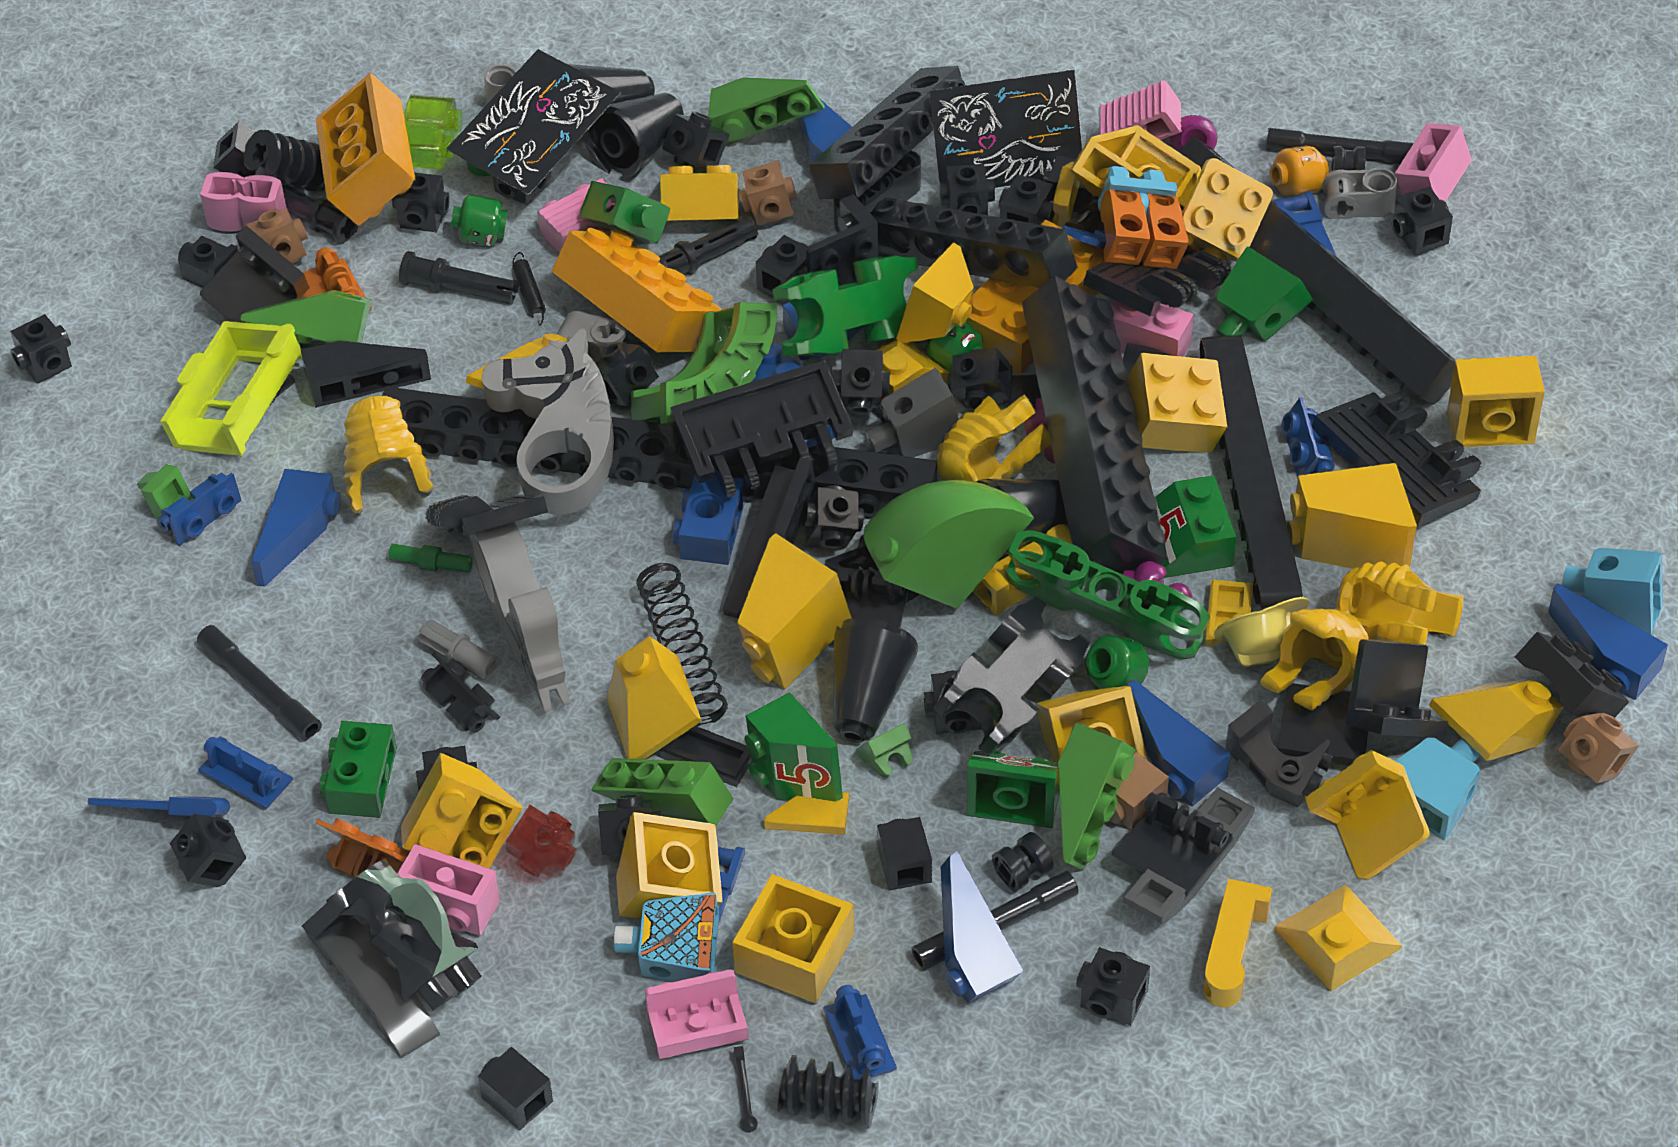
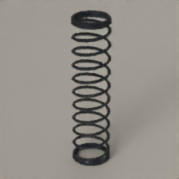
[636,563,728,726]

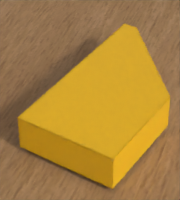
[1053,162,1080,227]
[1205,579,1253,647]
[764,792,849,835]

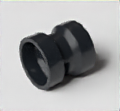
[992,832,1054,892]

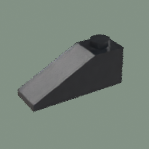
[300,341,431,408]

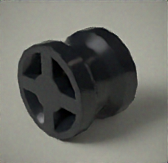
[1331,146,1365,183]

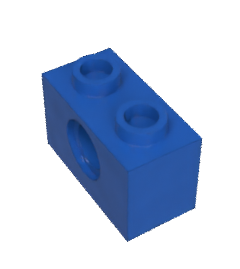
[673,475,745,565]

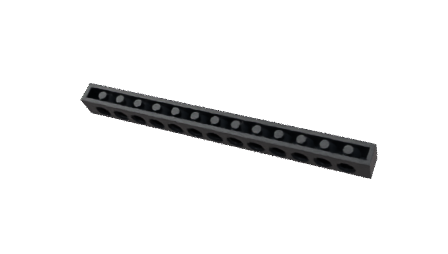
[382,386,937,517]

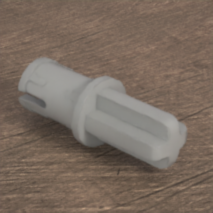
[418,620,499,680]

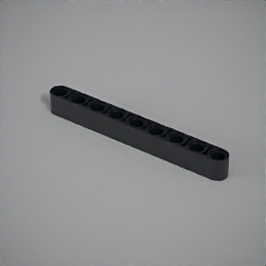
[1199,334,1303,610]

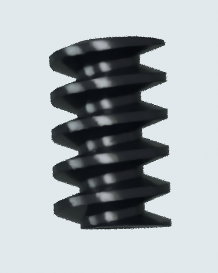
[244,130,324,191]
[777,1055,879,1129]

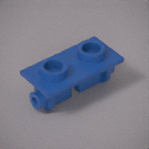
[1281,397,1335,479]
[157,472,242,546]
[198,736,293,809]
[823,985,897,1080]

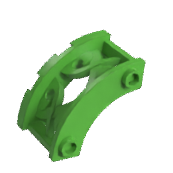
[631,302,777,424]

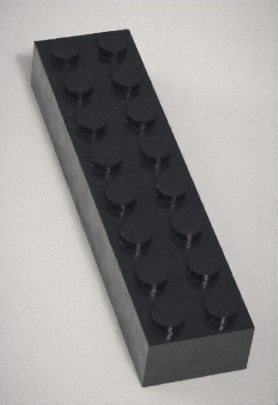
[1022,276,1168,575]

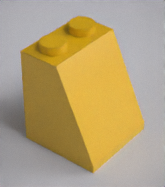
[1287,463,1417,569]
[737,533,851,689]

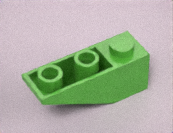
[708,77,825,143]
[240,290,372,343]
[1058,722,1136,870]
[591,758,734,826]

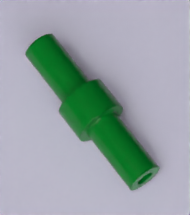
[389,543,473,573]

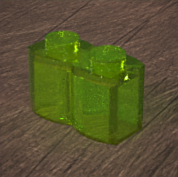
[404,94,462,169]

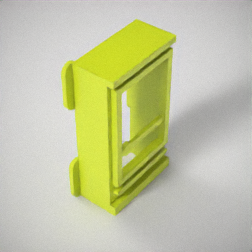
[160,321,302,456]

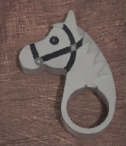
[482,328,614,515]
[470,522,571,712]

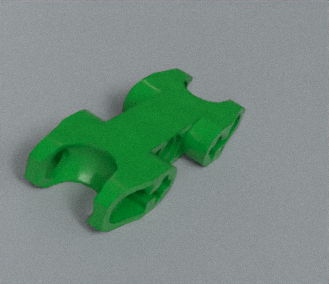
[773,256,918,356]
[1005,530,1210,659]

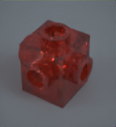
[506,805,577,878]

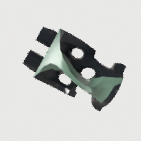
[302,859,482,1011]

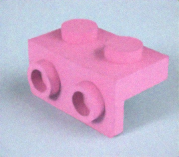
[645,970,749,1059]

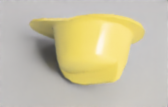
[1214,597,1309,667]

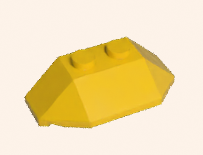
[1070,125,1201,252]

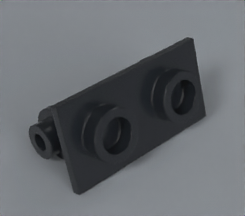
[421,652,501,733]

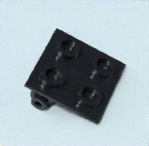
[828,566,909,647]
[1112,792,1234,896]

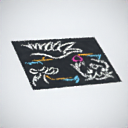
[445,49,621,195]
[929,69,1082,188]

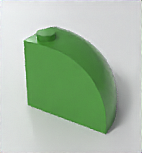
[864,480,1034,609]

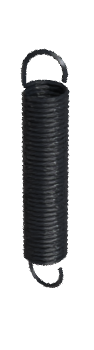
[512,252,546,325]

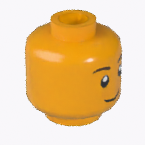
[1270,146,1329,197]

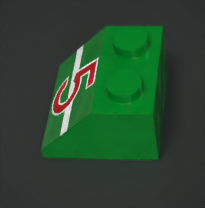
[1155,475,1236,578]
[745,692,843,802]
[967,751,1060,829]

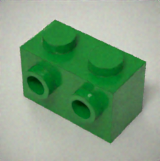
[320,721,397,818]

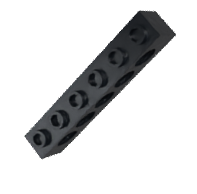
[809,66,966,199]
[870,197,1078,288]

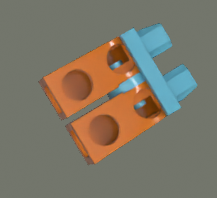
[1098,166,1189,269]

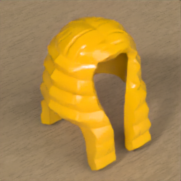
[937,394,1051,482]
[343,395,434,514]
[1336,561,1463,645]
[1260,608,1369,710]

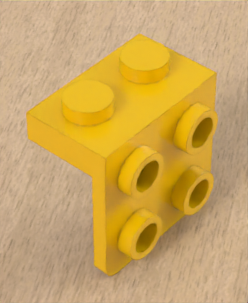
[1182,159,1273,262]
[1305,750,1429,880]

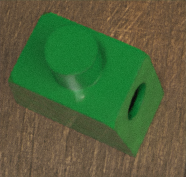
[578,181,670,244]
[1215,246,1312,340]

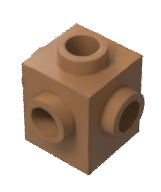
[740,160,797,226]
[244,208,308,264]
[1558,713,1639,783]

